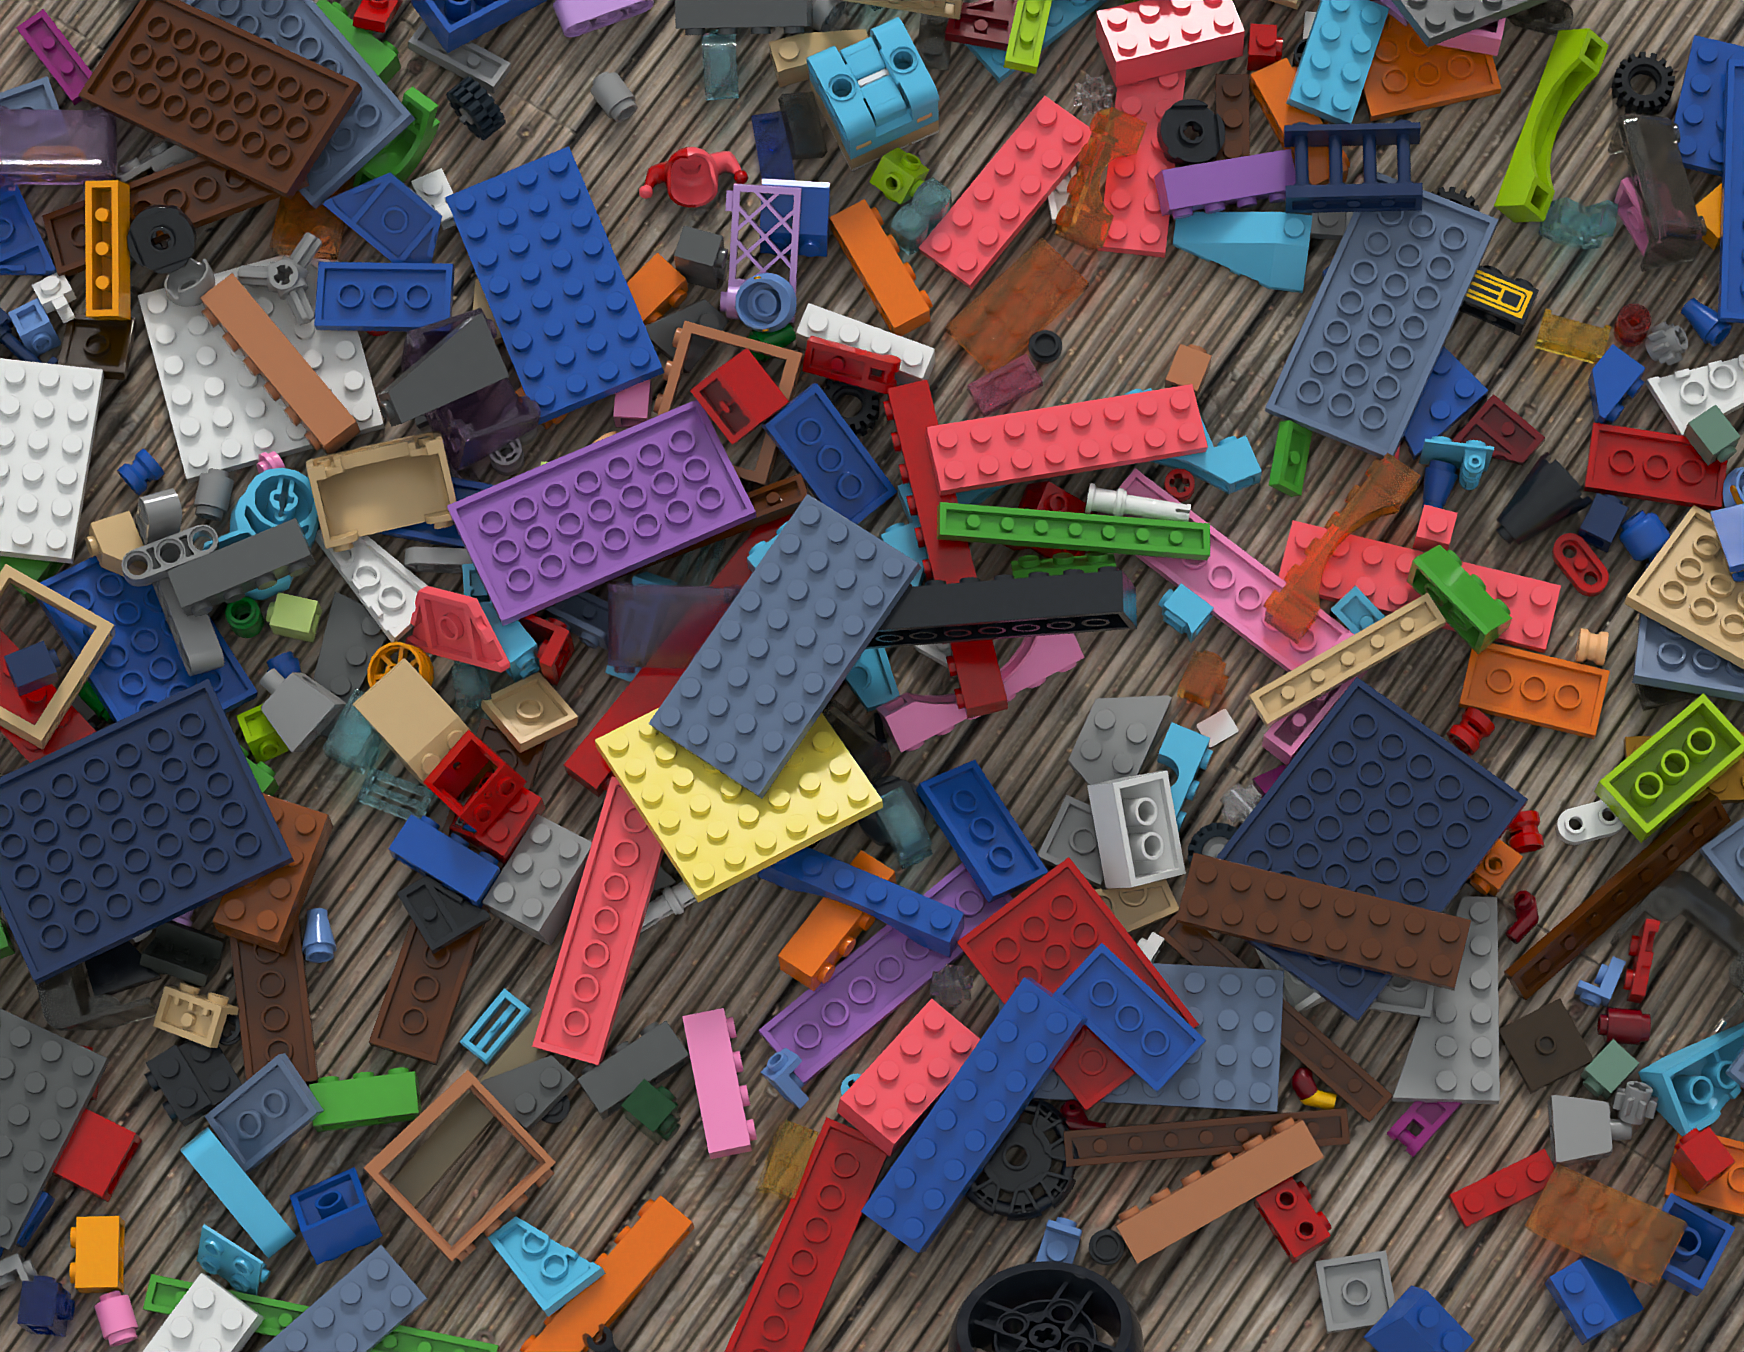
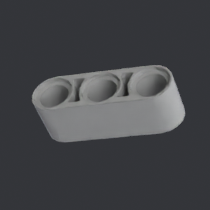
[121,525,219,587]

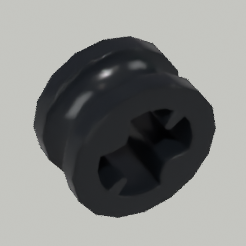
[219,1014,241,1046]

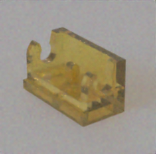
[1534,308,1611,364]
[755,1119,818,1200]

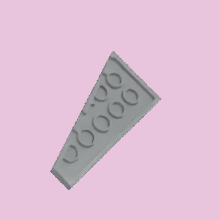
[1392,896,1500,1104]

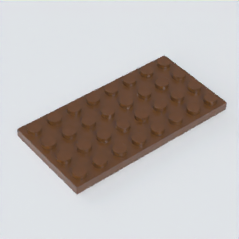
[79,0,362,200]

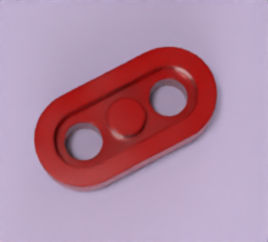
[1552,533,1609,597]

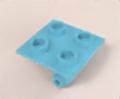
[1419,436,1494,490]
[196,1224,271,1296]

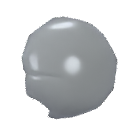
[164,258,215,307]

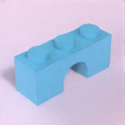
[1157,722,1213,832]

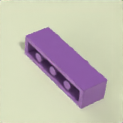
[1154,149,1295,219]

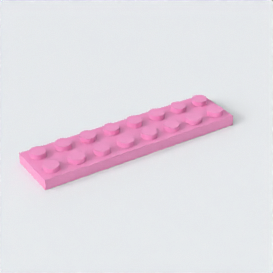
[1096,468,1349,672]

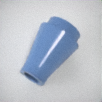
[302,908,337,963]

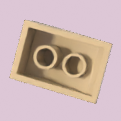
[352,658,471,787]

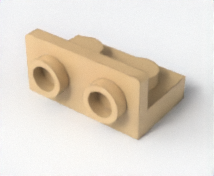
[153,982,239,1048]

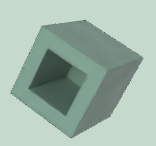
[1684,405,1741,466]
[1580,1039,1640,1100]

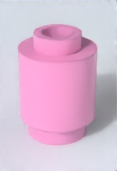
[94,1291,138,1347]

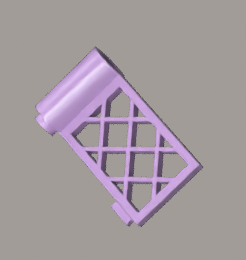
[720,183,802,323]

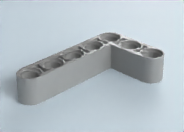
[135,488,224,676]

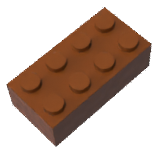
[212,793,334,954]

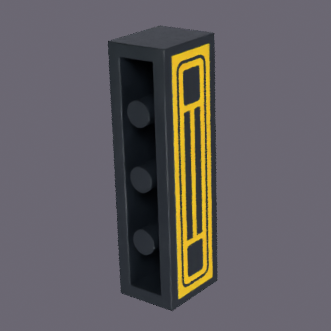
[1460,265,1539,336]

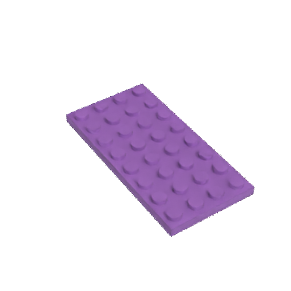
[447,399,756,626]

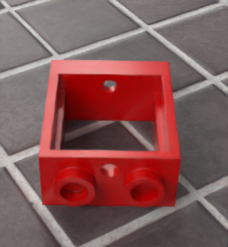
[423,729,527,835]

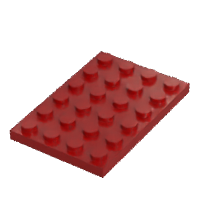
[957,857,1199,1112]

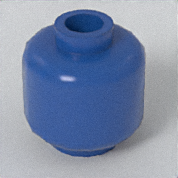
[1619,510,1671,563]

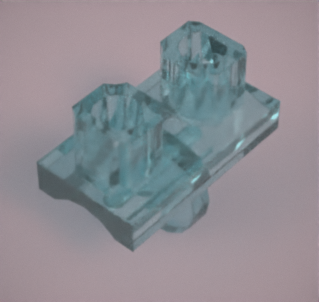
[451,660,492,709]

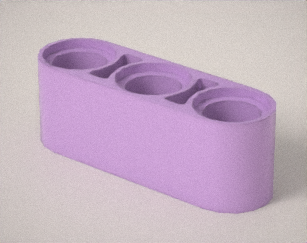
[553,0,654,37]

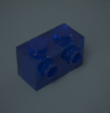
[17,1276,75,1337]

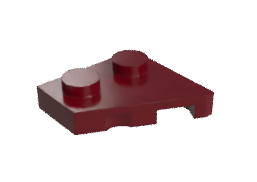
[945,0,1018,51]
[1452,394,1545,466]

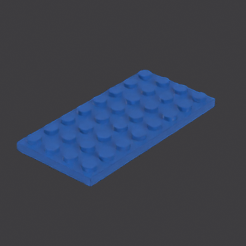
[445,146,664,425]

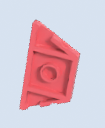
[405,586,510,673]

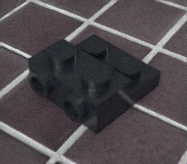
[144,1040,243,1127]

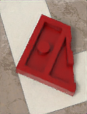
[1622,918,1660,1004]

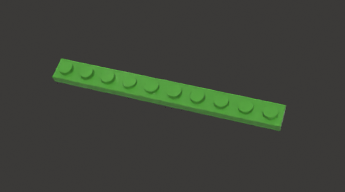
[143,1274,500,1352]

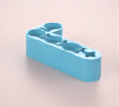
[180,1127,296,1259]

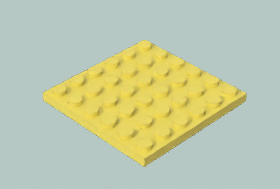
[595,708,883,903]

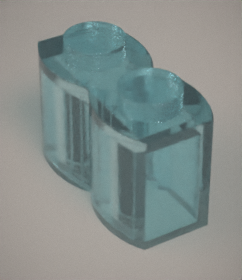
[891,178,952,255]

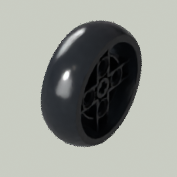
[948,1261,1144,1352]

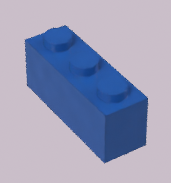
[388,814,501,909]

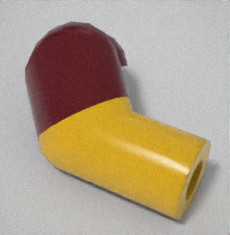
[1291,1067,1337,1109]

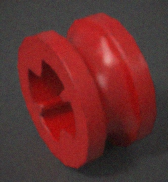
[1164,468,1195,503]

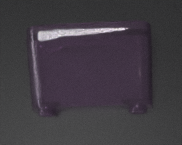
[0,105,117,191]
[401,308,541,470]
[607,581,744,673]

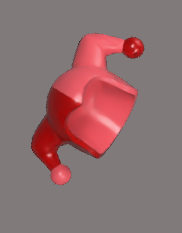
[639,147,749,208]

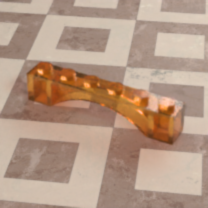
[1263,452,1421,644]

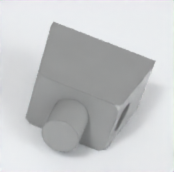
[260,668,347,752]
[1548,1095,1632,1168]

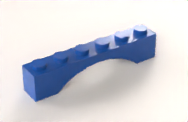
[758,847,964,958]

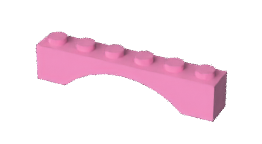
[876,633,1085,753]

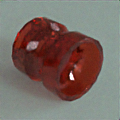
[1614,304,1651,347]

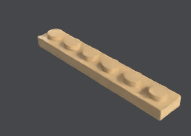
[1248,593,1446,727]

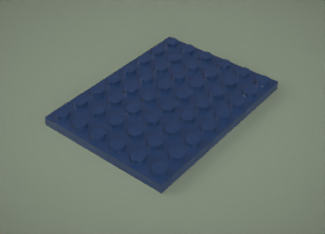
[1216,677,1528,1023]
[0,679,294,984]

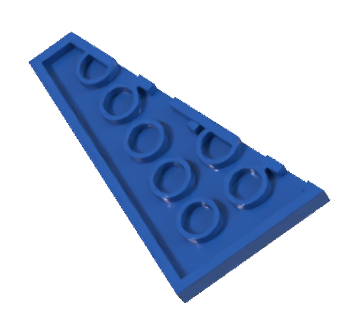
[1322,265,1489,460]

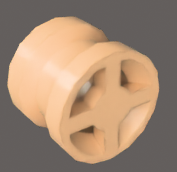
[1575,628,1609,666]

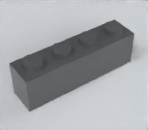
[675,0,813,35]
[167,518,316,617]

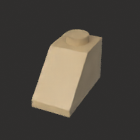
[85,511,152,586]

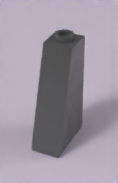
[378,313,509,427]

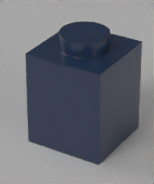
[1577,493,1629,553]
[4,640,62,697]

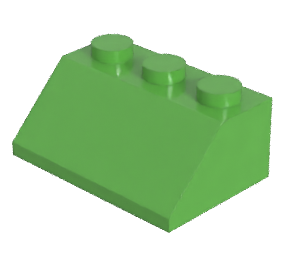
[1407,545,1512,655]

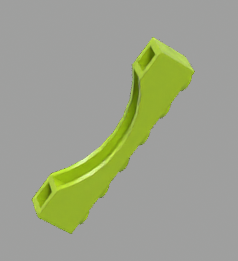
[1494,28,1609,223]

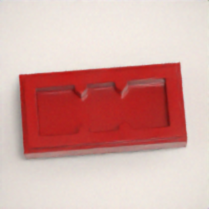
[353,0,403,33]

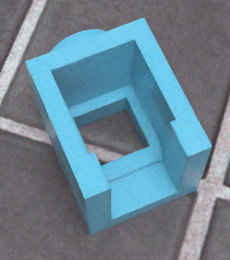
[1158,583,1214,643]

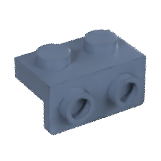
[545,591,623,651]

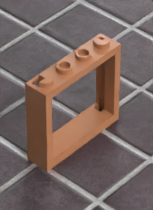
[653,321,804,486]
[363,1070,556,1263]

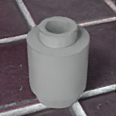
[590,72,638,122]
[194,468,234,521]

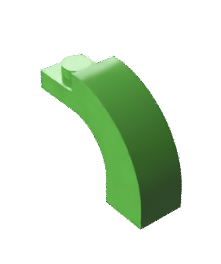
[353,86,440,187]

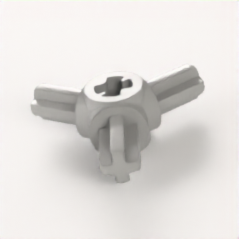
[237,232,322,325]

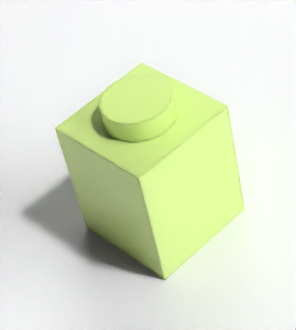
[266,592,322,643]

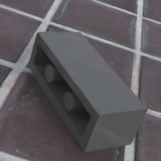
[578,1021,691,1120]

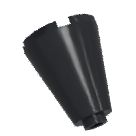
[1495,452,1592,545]

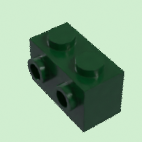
[621,1079,681,1145]

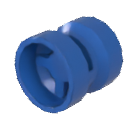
[117,448,165,496]

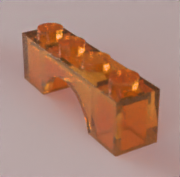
[1055,107,1147,250]

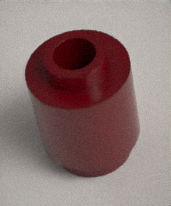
[1597,1007,1651,1045]

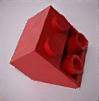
[690,348,789,445]

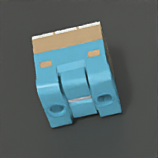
[806,17,940,171]

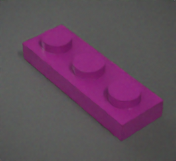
[16,9,92,106]

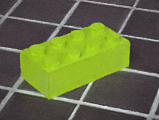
[1594,693,1744,843]

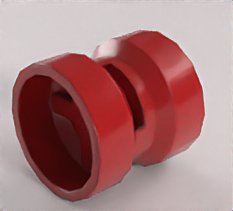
[1446,707,1495,755]
[1507,810,1545,854]

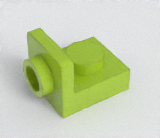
[236,704,289,763]

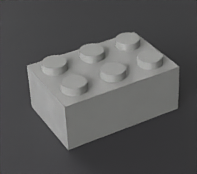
[483,814,592,946]

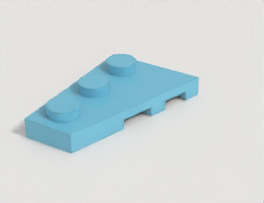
[844,648,900,712]
[487,1216,606,1317]

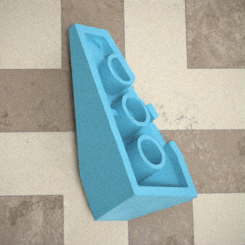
[1172,212,1313,293]
[1638,1022,1744,1137]

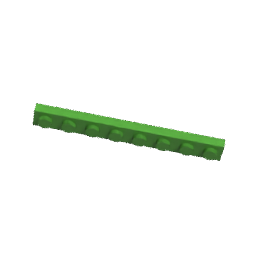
[937,502,1210,561]

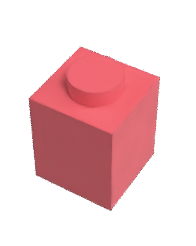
[1413,504,1458,552]

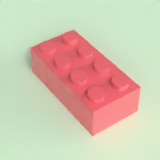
[1096,0,1245,87]
[836,998,981,1157]

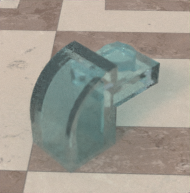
[702,29,739,100]
[1538,197,1618,249]
[874,786,933,870]

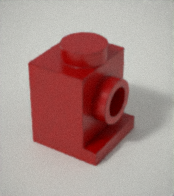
[1247,24,1283,71]

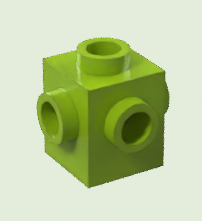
[869,147,930,205]

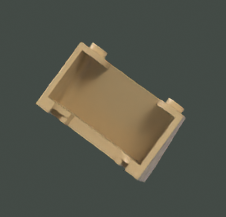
[306,431,457,552]

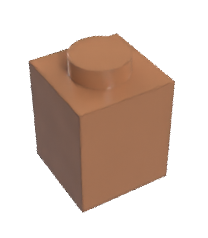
[1164,344,1212,401]

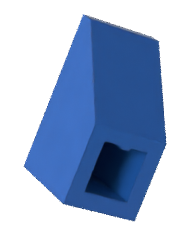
[1588,344,1645,424]

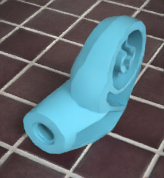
[202,468,320,600]

